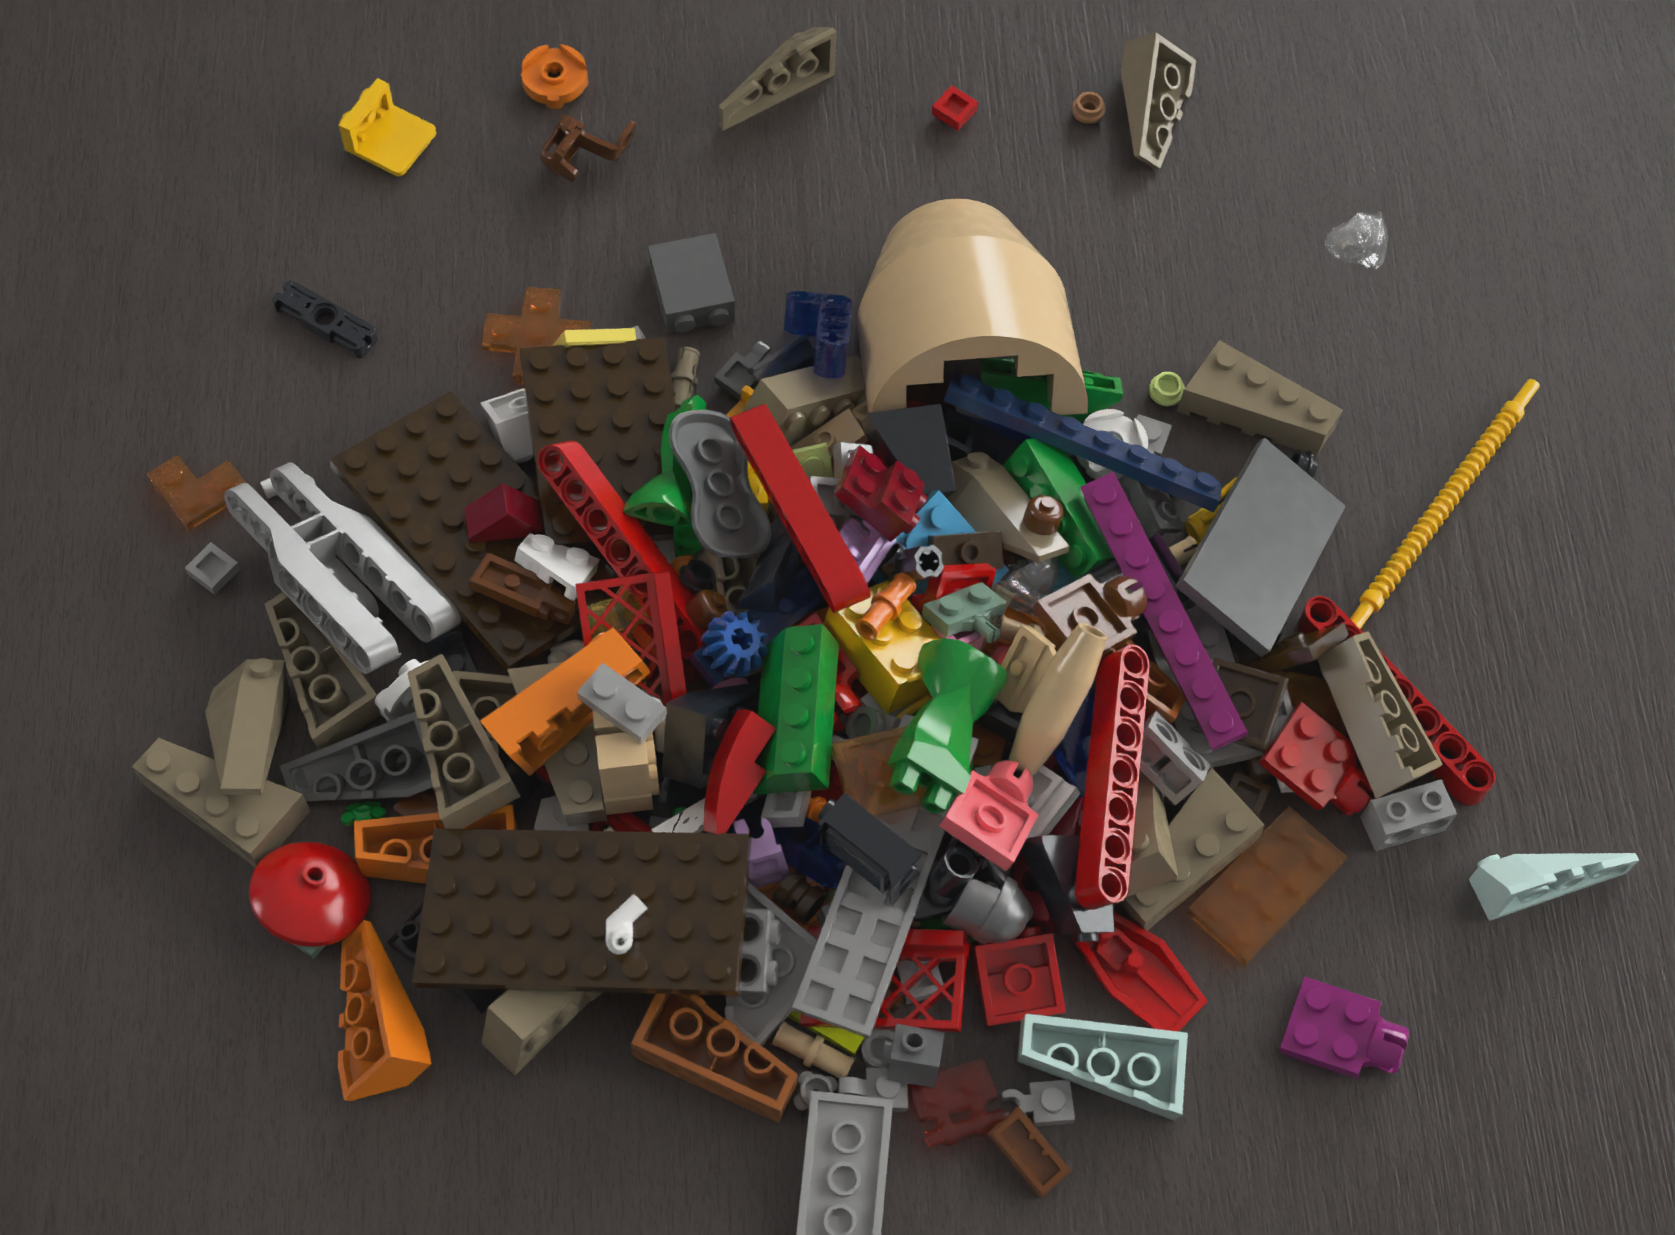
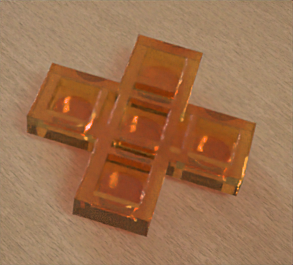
[482,287,592,384]

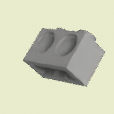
[1140,711,1210,806]
[1360,779,1457,851]
[739,909,781,995]

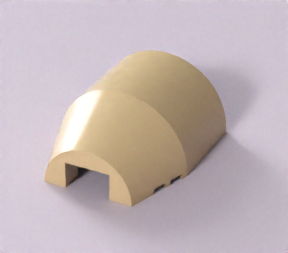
[857,199,1088,415]

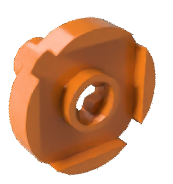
[521,44,588,109]

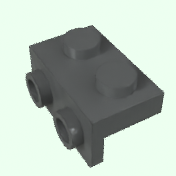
[1118,475,1184,539]

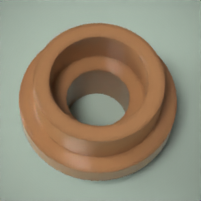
[1072,92,1106,124]

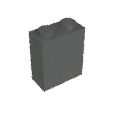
[648,233,735,334]

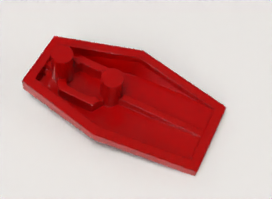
[1072,912,1208,1032]

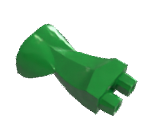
[623,395,706,558]
[887,638,1008,815]

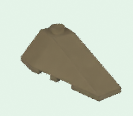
[1121,33,1196,169]
[947,452,1069,563]
[205,658,290,795]

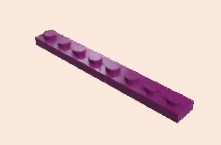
[1080,472,1247,752]

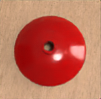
[249,842,370,947]

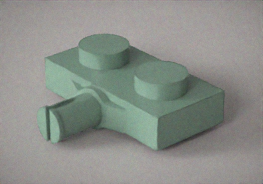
[922,582,1007,643]

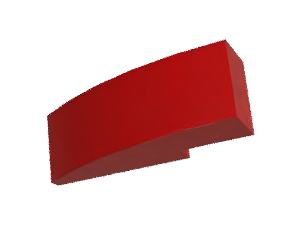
[703,709,776,835]

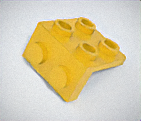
[339,78,436,176]

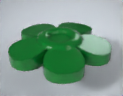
[341,800,386,826]

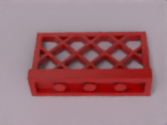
[575,570,687,707]
[800,926,971,1032]

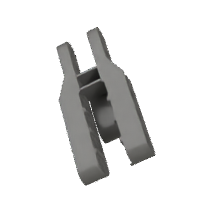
[224,462,461,674]

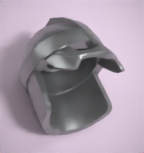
[941,862,1033,944]

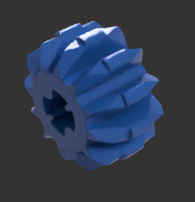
[701,611,769,678]

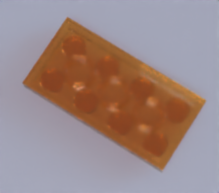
[1186,806,1348,966]

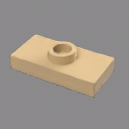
[791,408,869,465]

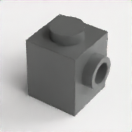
[882,1024,945,1088]

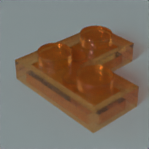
[146,455,246,531]

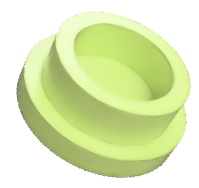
[1149,372,1185,406]

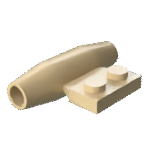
[996,623,1107,774]

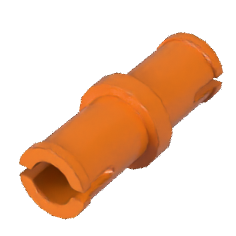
[855,572,916,640]

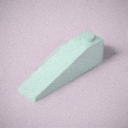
[1469,853,1639,921]

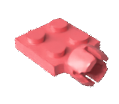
[939,760,1039,871]

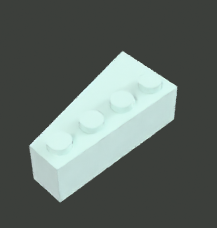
[1017,1014,1188,1121]

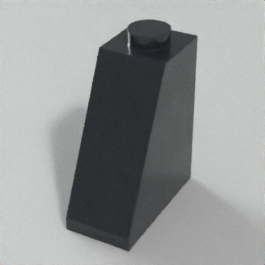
[862,404,956,498]
[1021,835,1114,943]

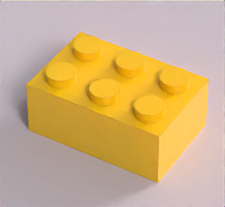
[823,580,941,714]

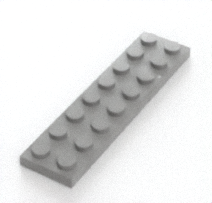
[792,713,979,1039]

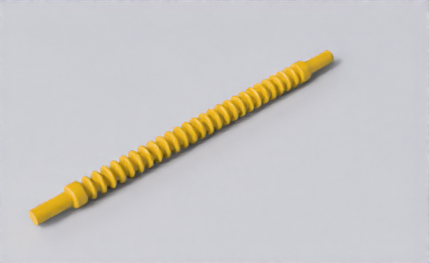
[1350,379,1540,629]

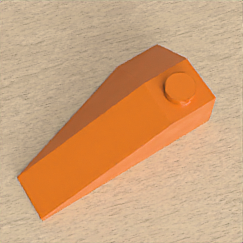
[338,920,431,1101]

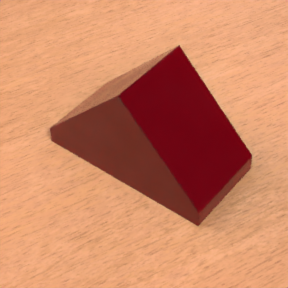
[464,483,544,543]

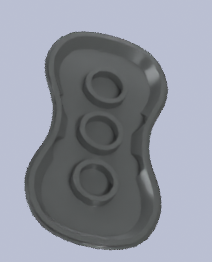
[669,410,771,558]

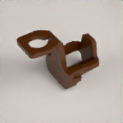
[540,115,637,182]

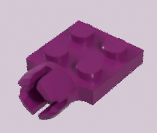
[1280,977,1409,1079]

